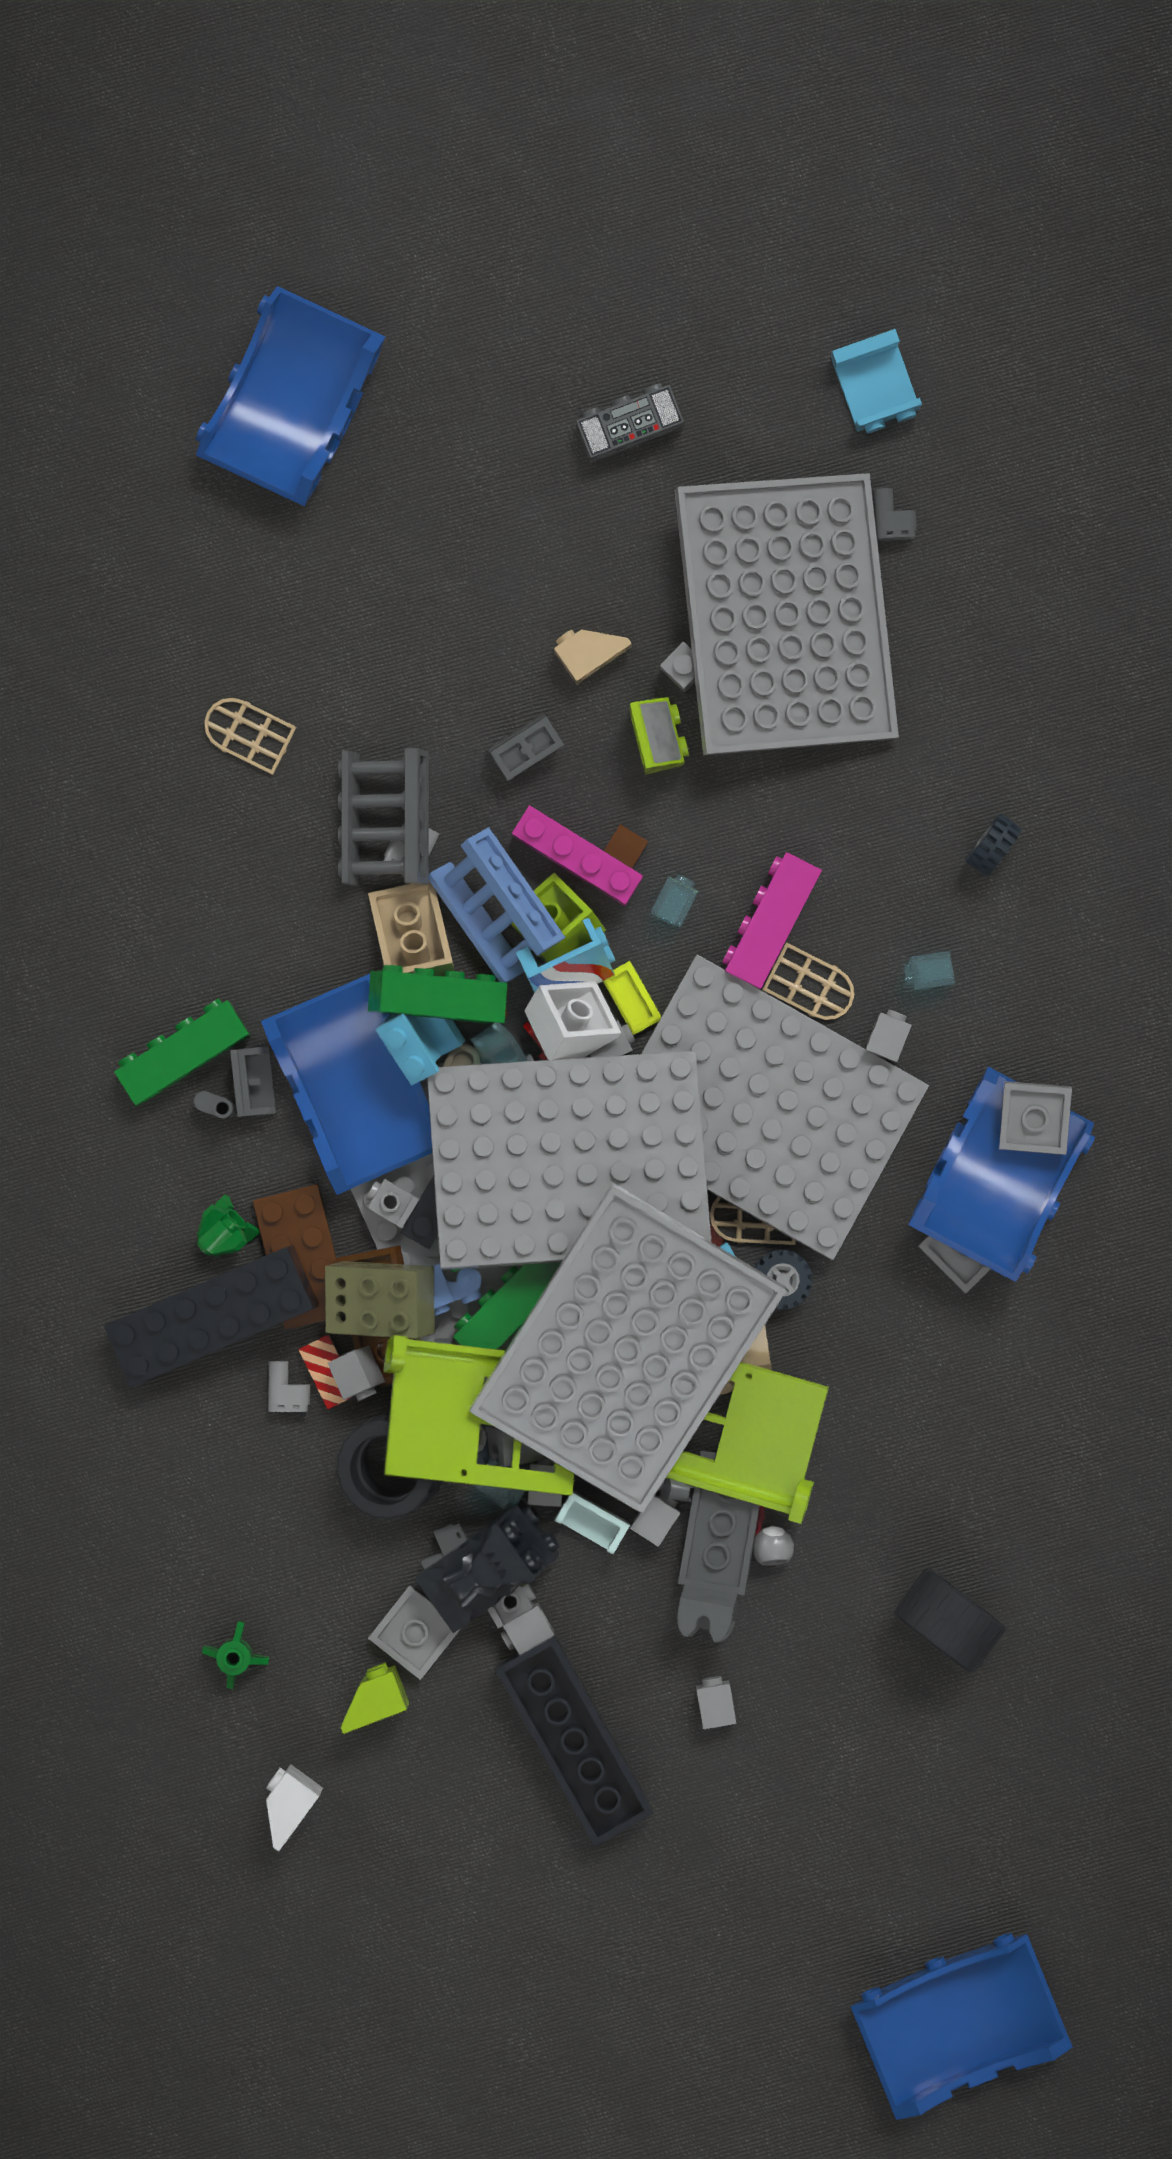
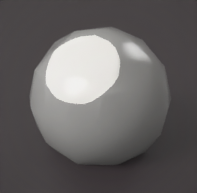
[753,1526,794,1566]

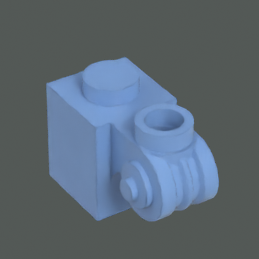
[434,1263,482,1316]

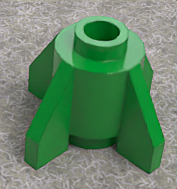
[197,1195,260,1257]
[202,1621,270,1689]

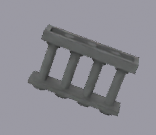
[338,748,429,886]

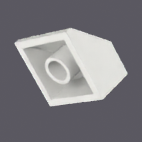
[525,981,621,1062]
[266,1764,323,1851]

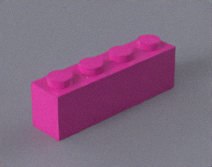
[512,805,643,906]
[722,852,822,990]

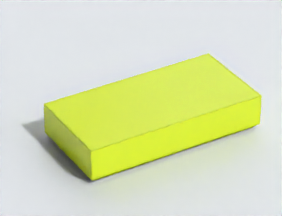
[603,961,661,1036]

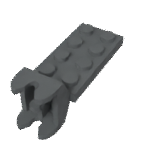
[677,1451,760,1642]

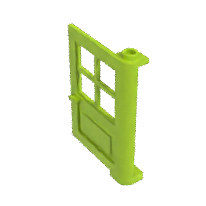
[384,1335,574,1496]
[666,1362,829,1524]

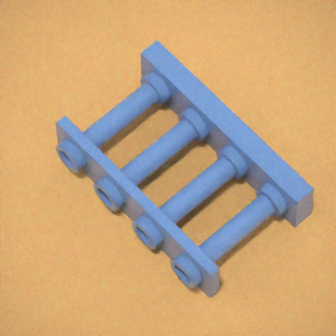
[429,828,566,983]

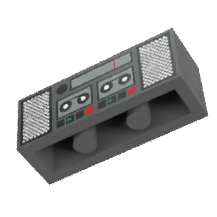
[576,383,684,463]

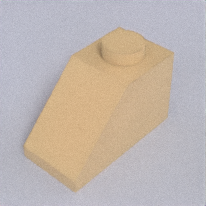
[554,629,632,685]

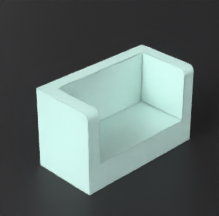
[555,1490,630,1554]

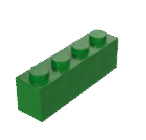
[367,965,507,1024]
[114,999,251,1106]
[453,1262,562,1350]

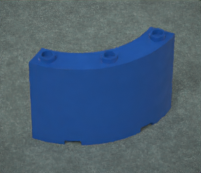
[196,286,386,506]
[261,974,433,1195]
[908,1067,1095,1282]
[851,1933,1073,2120]

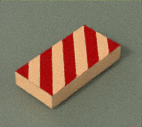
[298,1335,352,1409]

